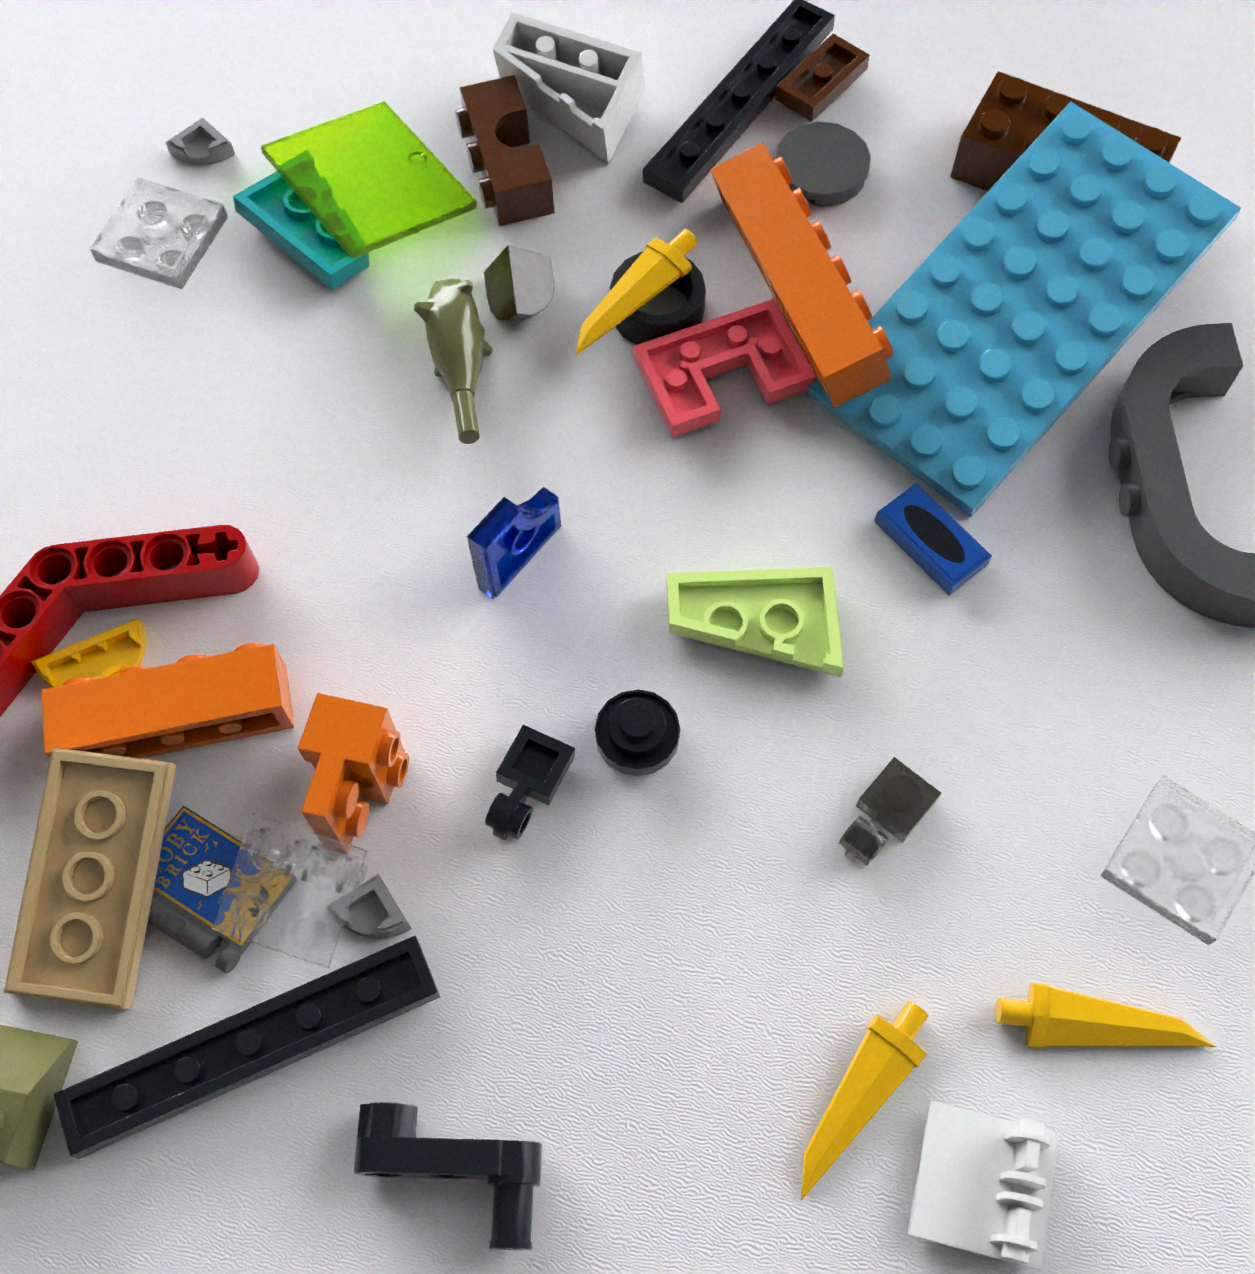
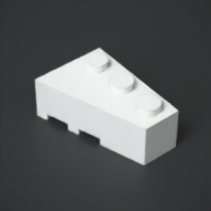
[493,12,645,164]

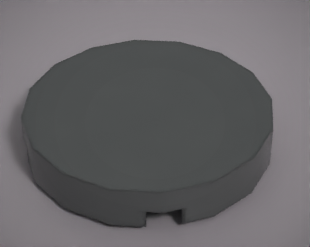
[776,122,871,206]

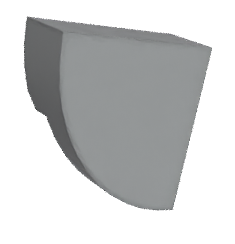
[165,118,235,165]
[326,874,412,938]

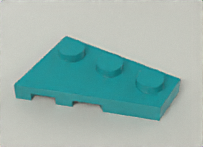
[233,154,369,290]

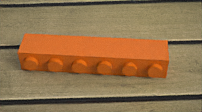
[710,142,894,408]

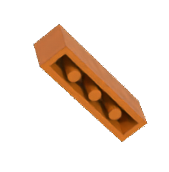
[41,643,294,759]

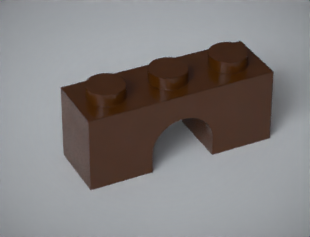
[455,75,554,226]

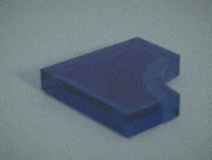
[467,487,561,599]

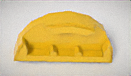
[31,618,147,687]

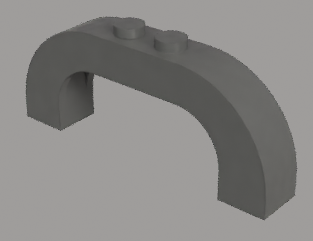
[1109,323,1255,628]

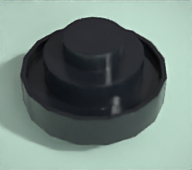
[595,689,680,776]

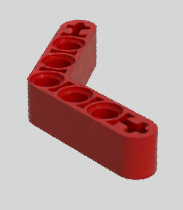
[0,525,259,717]

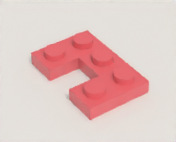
[633,299,816,438]

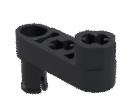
[354,1102,542,1250]

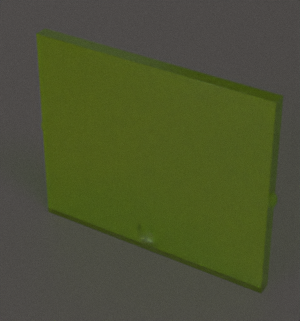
[261,101,477,259]

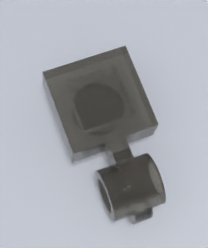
[839,757,941,866]

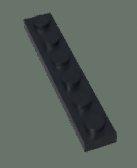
[643,0,835,203]
[53,935,441,1159]

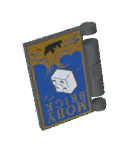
[148,805,298,974]

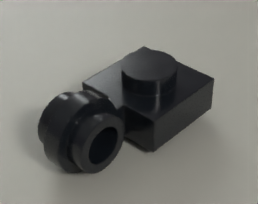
[485,725,575,840]

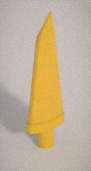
[575,229,697,356]
[995,982,1216,1048]
[801,1001,929,1201]

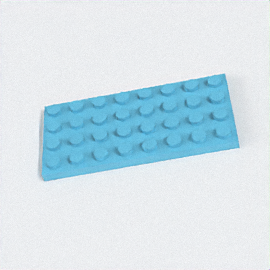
[808,102,1241,517]

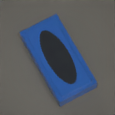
[874,483,992,595]

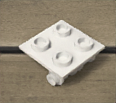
[908,1101,1059,1271]

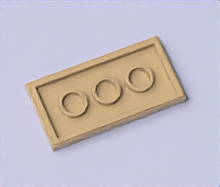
[4,747,177,1009]

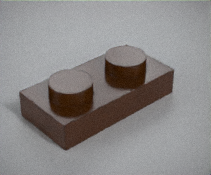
[775,33,870,122]

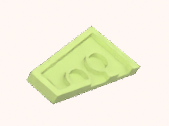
[666,567,844,677]

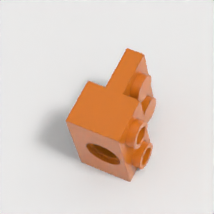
[297,693,409,854]

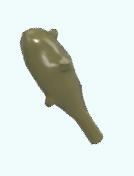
[414,279,492,444]

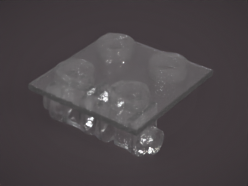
[212,813,368,968]

